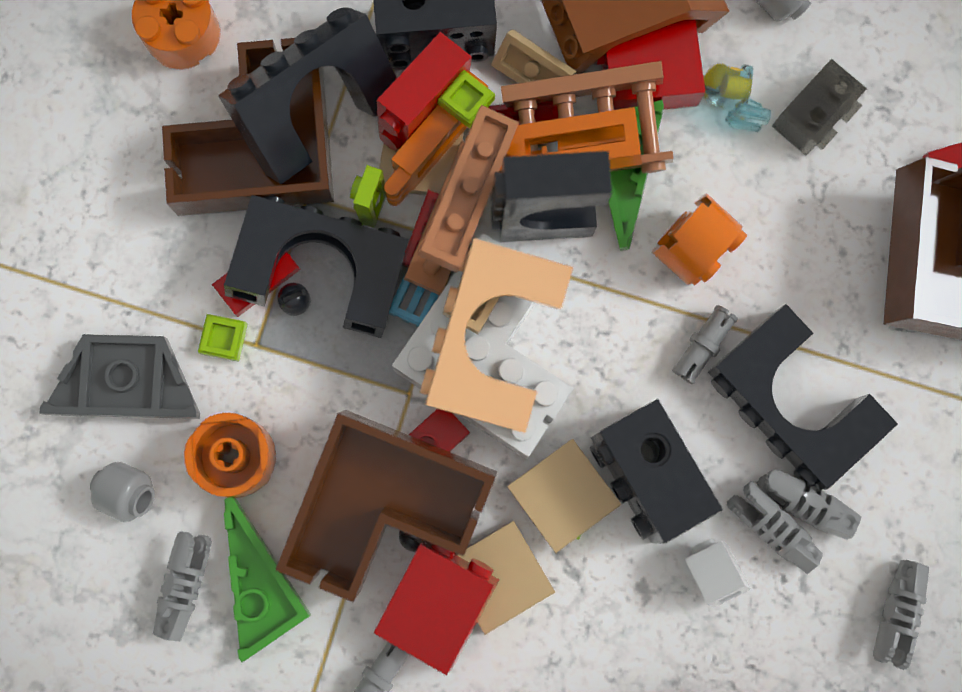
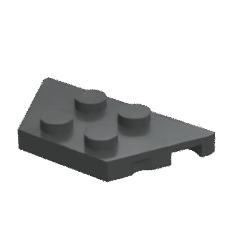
[39,334,200,419]

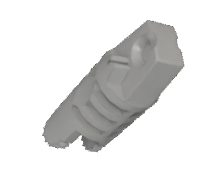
[756,469,861,540]
[726,481,823,574]
[153,531,212,641]
[873,560,929,670]

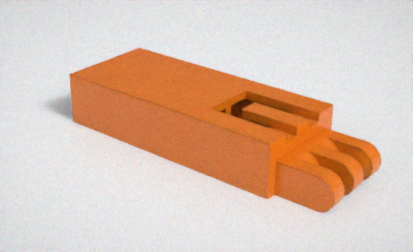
[384,70,488,206]
[499,107,642,172]

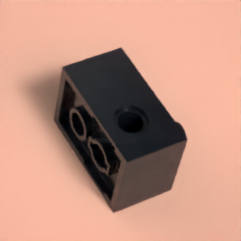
[373,0,497,68]
[590,399,723,544]

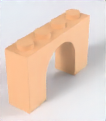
[420,238,573,433]

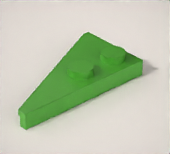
[609,100,664,251]
[224,497,311,663]

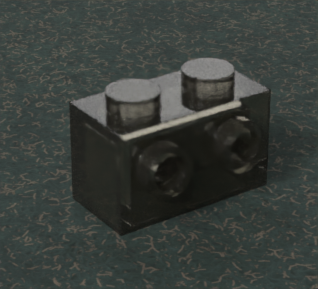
[772,59,867,156]

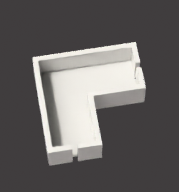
[392,233,574,459]

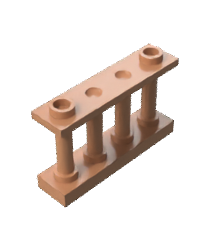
[501,61,674,174]
[404,105,519,295]

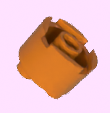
[132,0,220,69]
[652,193,747,285]
[184,413,276,498]

